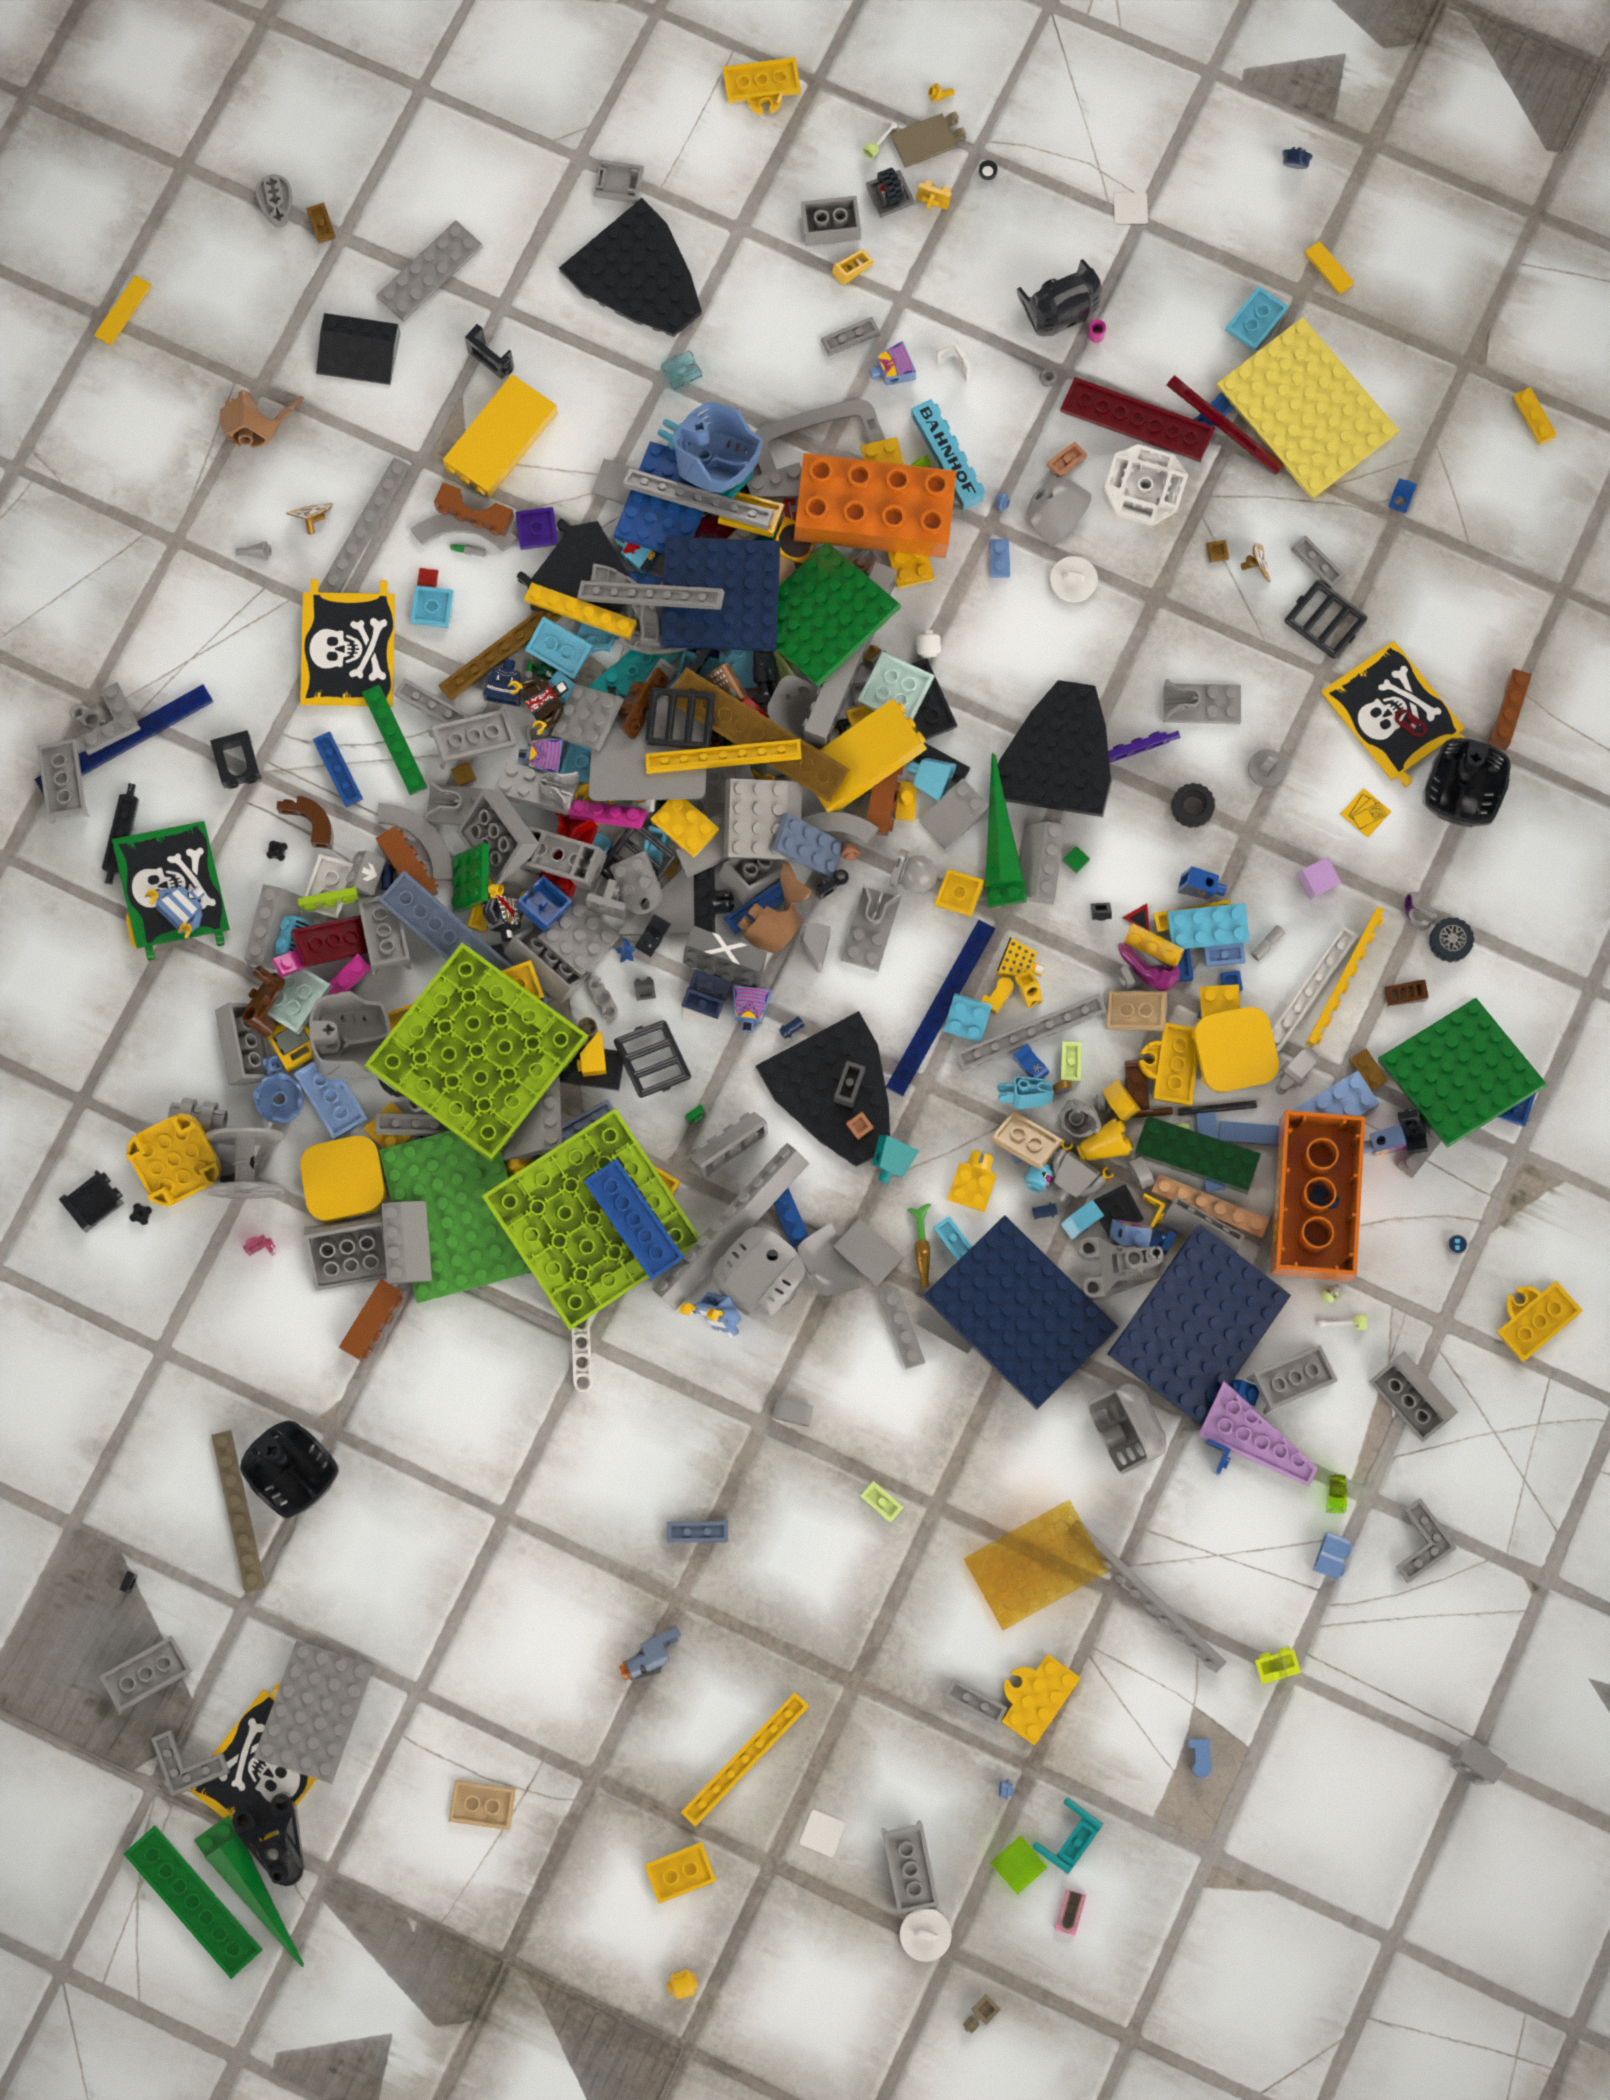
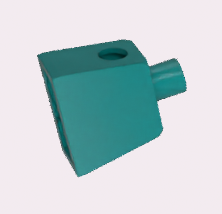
[872,1134,919,1185]

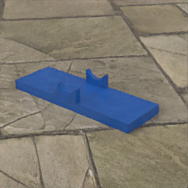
[583,1158,684,1281]

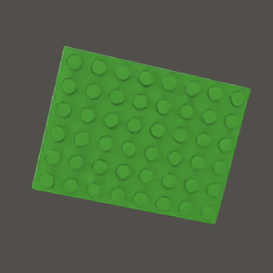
[379,1130,531,1303]

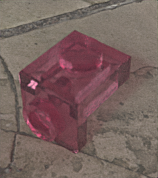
[243,1234,276,1256]

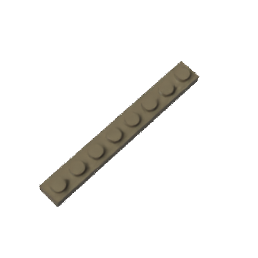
[211,1430,266,1593]

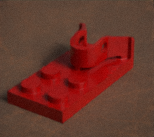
[538,813,599,898]

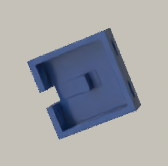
[515,876,572,932]

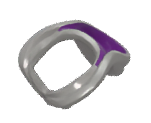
[1404,892,1437,930]

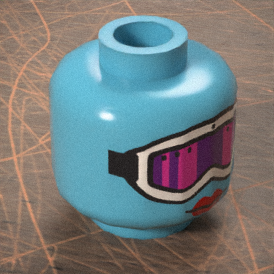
[1025,1164,1054,1193]

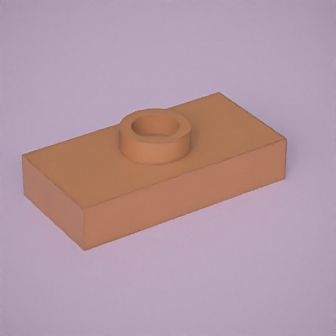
[1046,442,1088,477]

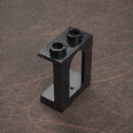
[465,324,514,379]
[210,730,262,789]

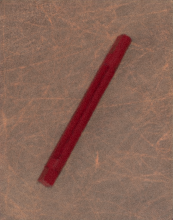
[1166,375,1284,475]

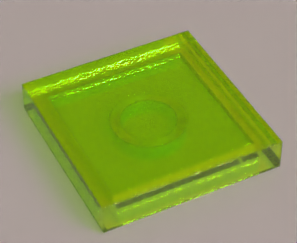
[990,1835,1048,1895]

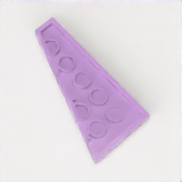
[1198,1381,1318,1486]

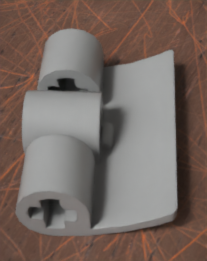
[917,1304,972,1354]

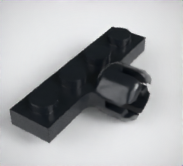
[694,866,734,933]

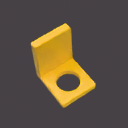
[1142,1193,1166,1229]

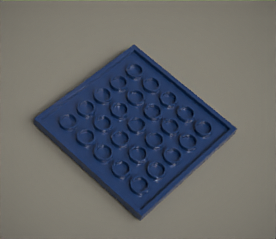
[660,537,781,651]

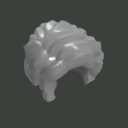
[1059,1099,1101,1138]

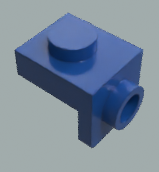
[1229,1379,1259,1406]

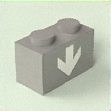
[345,851,386,896]

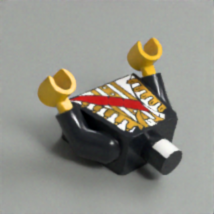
[481,884,533,942]

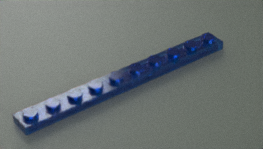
[34,684,214,795]
[886,920,996,1097]

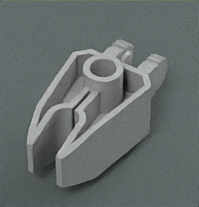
[1275,1047,1318,1095]

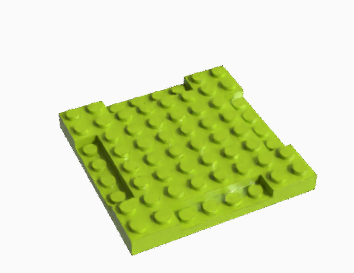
[365,943,588,1162]
[481,1108,699,1330]

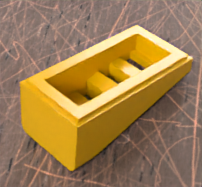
[832,249,874,285]

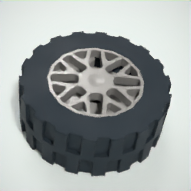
[1429,917,1474,963]

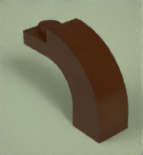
[276,796,334,849]

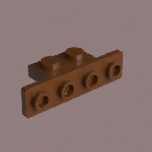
[618,668,669,739]

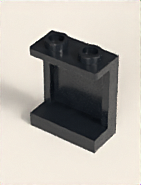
[59,1170,124,1233]

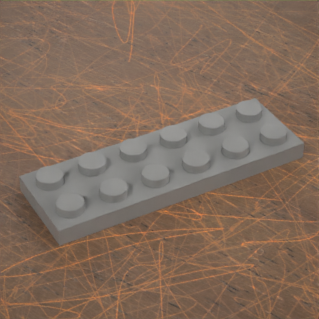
[376,220,483,322]

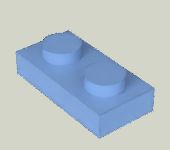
[989,539,1010,578]
[1204,943,1246,968]

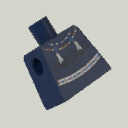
[483,659,521,707]

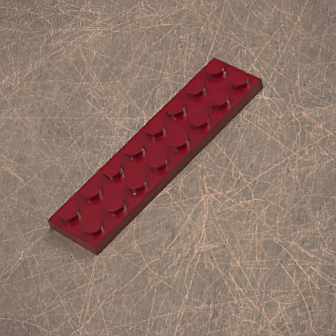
[1060,377,1215,463]

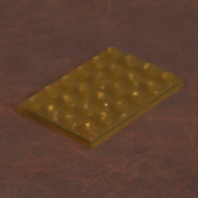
[963,1499,1109,1630]

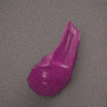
[1117,943,1180,991]

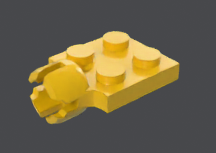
[947,1150,997,1212]

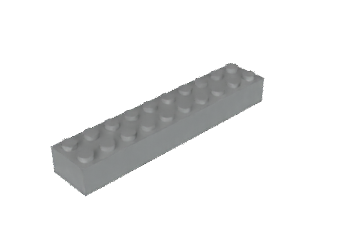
[802,562,897,749]

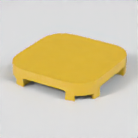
[1191,1007,1279,1093]
[125,1113,221,1207]
[300,1136,387,1223]

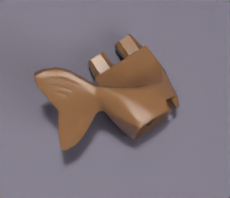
[219,390,304,448]
[738,862,812,953]

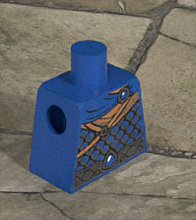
[1177,866,1227,899]

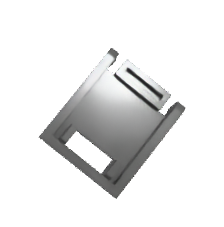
[594,160,644,204]

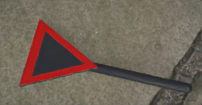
[1122,903,1168,965]

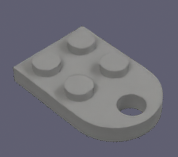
[610,851,662,914]

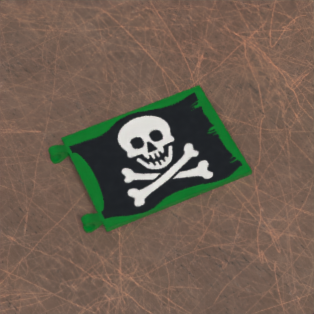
[112,821,230,961]

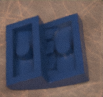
[681,969,732,1019]

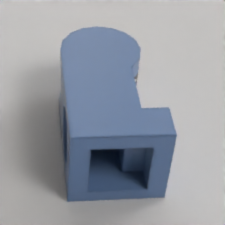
[1187,1739,1211,1778]

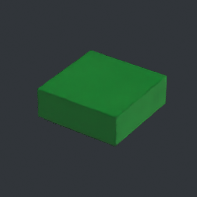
[1062,846,1090,874]

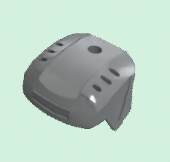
[309,992,391,1080]
[712,1227,805,1322]
[1088,1382,1166,1475]

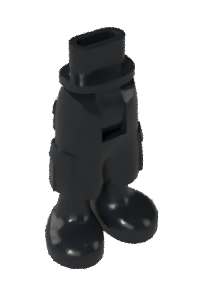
[751,651,780,705]

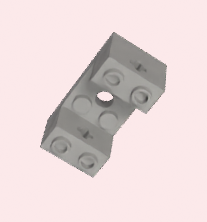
[520,826,607,892]

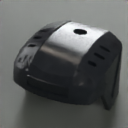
[1017,259,1103,337]
[1422,738,1511,827]
[240,1420,339,1519]

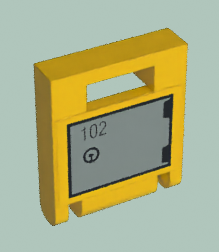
[268,1023,313,1072]

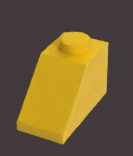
[577,1032,607,1077]
[1102,1079,1141,1122]

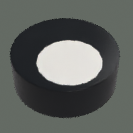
[979,160,998,180]

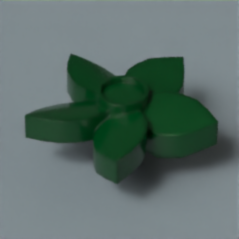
[532,661,555,680]

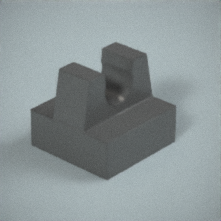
[634,976,656,1001]

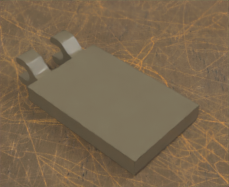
[891,111,966,168]

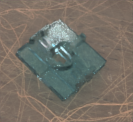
[661,350,702,390]

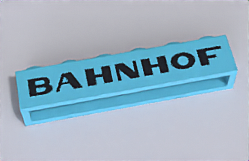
[911,399,985,510]

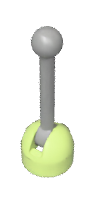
[1322,1284,1340,1303]

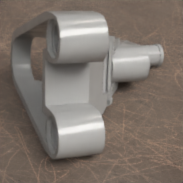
[1078,1237,1166,1300]

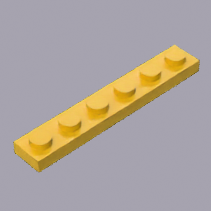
[524,582,637,640]

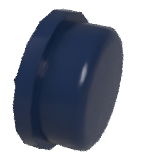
[1282,147,1313,169]

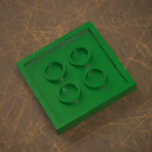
[451,843,489,913]

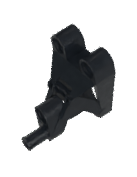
[232,1792,304,1886]

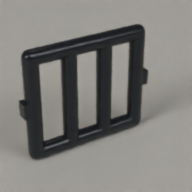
[1284,580,1368,659]
[645,687,716,749]
[600,826,677,904]
[613,1020,691,1098]

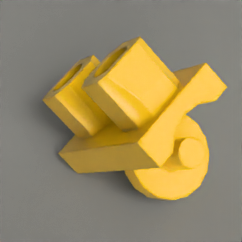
[916,180,952,210]

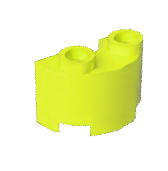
[1255,1646,1301,1684]

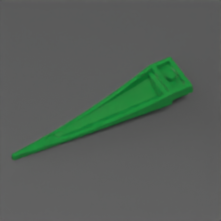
[985,752,1027,908]
[194,1815,304,1967]

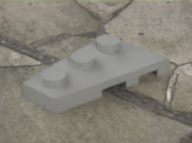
[746,462,802,499]

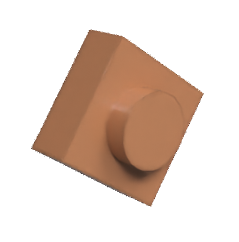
[846,1112,874,1140]

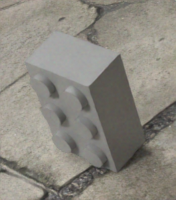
[801,196,861,246]
[1448,1739,1507,1786]

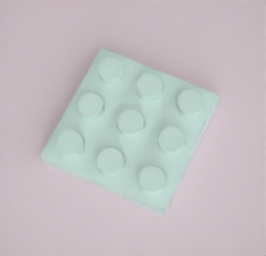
[857,652,935,720]
[267,969,332,1035]

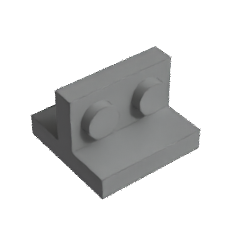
[586,879,628,920]

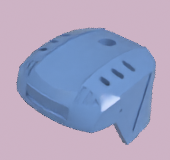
[674,402,763,493]

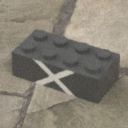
[683,926,767,988]

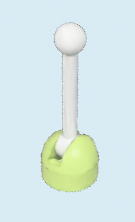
[863,122,897,159]
[1318,1314,1367,1330]

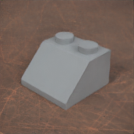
[800,921,831,973]

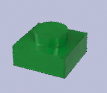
[685,1104,706,1125]

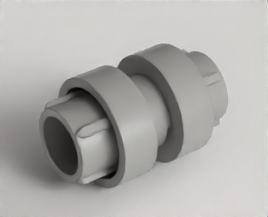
[168,1098,228,1133]

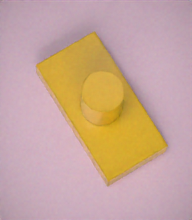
[895,781,917,822]

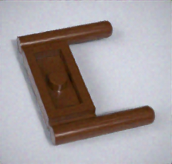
[1124,1058,1173,1118]

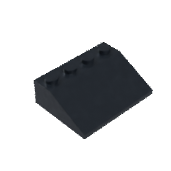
[316,313,401,385]

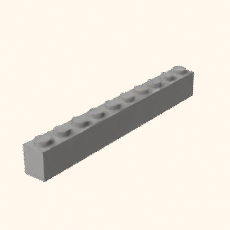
[652,1143,810,1311]

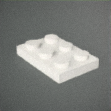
[304,854,353,920]

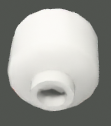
[916,630,941,658]

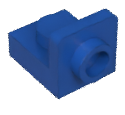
[1149,1229,1176,1255]

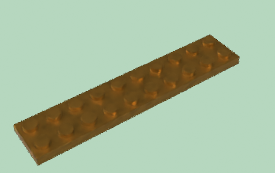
[666,667,850,803]

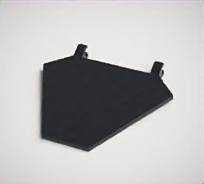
[516,519,631,614]

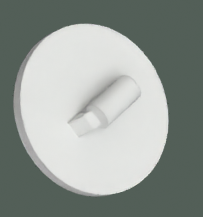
[1050,556,1098,603]
[900,1908,952,1962]

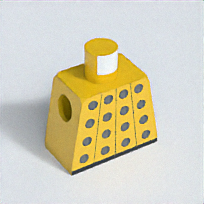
[996,937,1045,980]

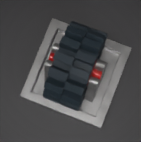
[866,167,915,218]

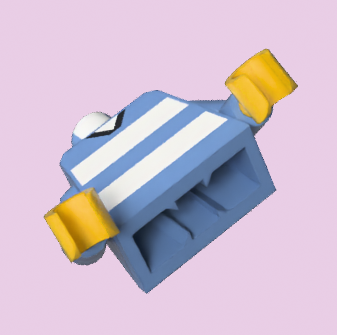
[144,886,205,938]
[679,1292,741,1338]

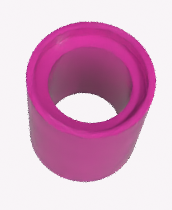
[1088,319,1106,343]

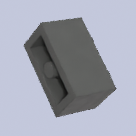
[834,1061,865,1108]

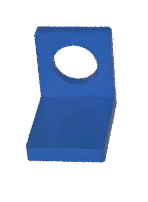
[1388,478,1417,513]
[1205,1439,1231,1475]

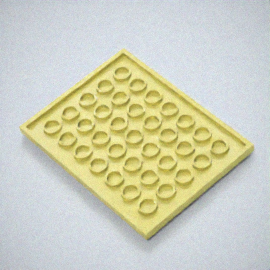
[1216,317,1400,500]

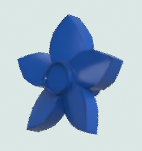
[616,939,636,963]

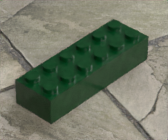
[1134,1115,1261,1195]

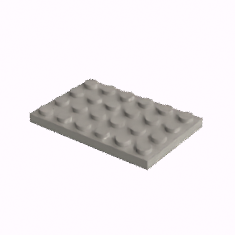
[254,1640,374,1784]

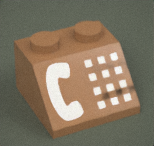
[707,662,748,700]

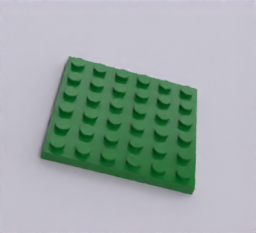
[776,542,901,687]
[1378,998,1546,1148]

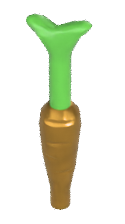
[907,1203,931,1288]

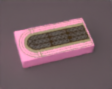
[1055,1889,1086,1936]

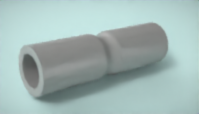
[1250,925,1285,961]

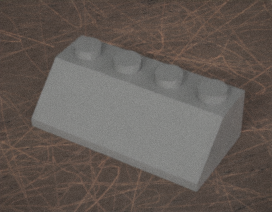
[668,811,730,878]
[1020,822,1065,905]
[244,884,302,970]
[503,924,590,1004]
[215,1003,270,1085]
[381,1201,432,1285]
[1369,1351,1458,1442]

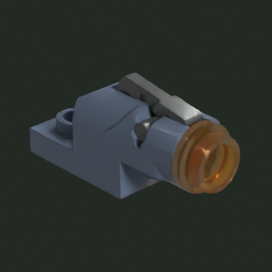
[619,1627,681,1681]

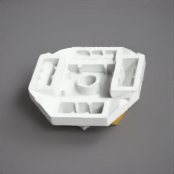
[1104,444,1188,526]

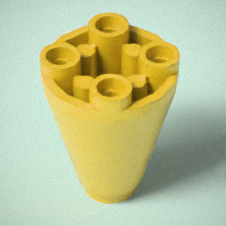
[1076,1118,1134,1161]

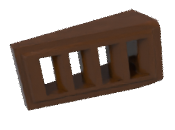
[1384,979,1429,1007]

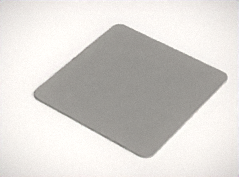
[589,698,706,801]

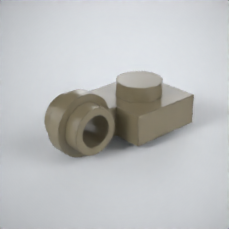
[962,1994,1001,2034]

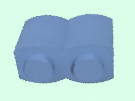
[1313,1532,1352,1579]

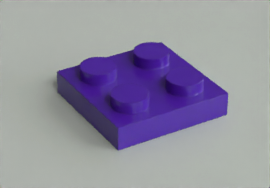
[515,507,558,550]

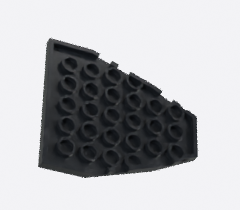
[559,198,702,337]
[998,680,1112,817]
[756,1011,890,1167]

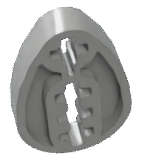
[256,174,293,228]

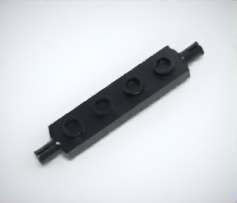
[102,783,140,885]

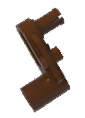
[242,965,285,1037]

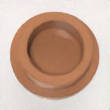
[841,844,860,861]

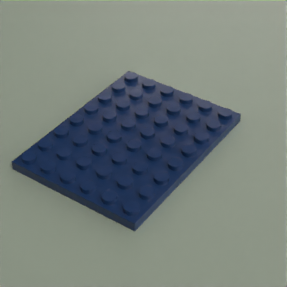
[922,1215,1119,1410]
[1107,1224,1291,1425]

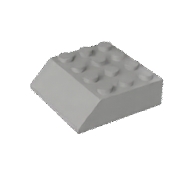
[723,778,802,861]

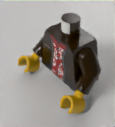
[508,678,569,735]

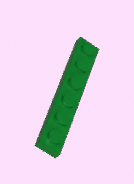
[362,685,428,796]

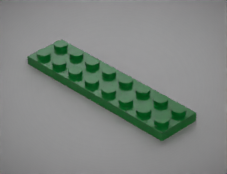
[123,1825,263,1979]

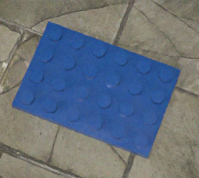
[613,441,710,554]

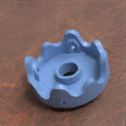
[253,1072,304,1124]

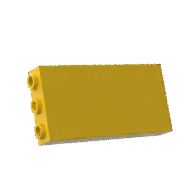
[443,374,558,498]
[817,698,927,812]

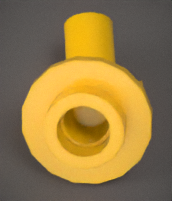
[928,83,955,102]

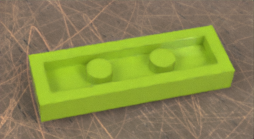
[298,887,359,912]

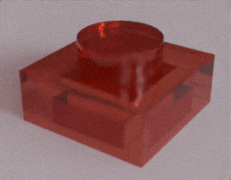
[417,568,439,588]

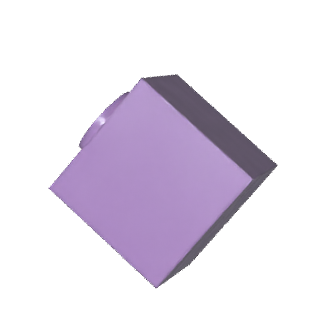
[1297,857,1341,899]

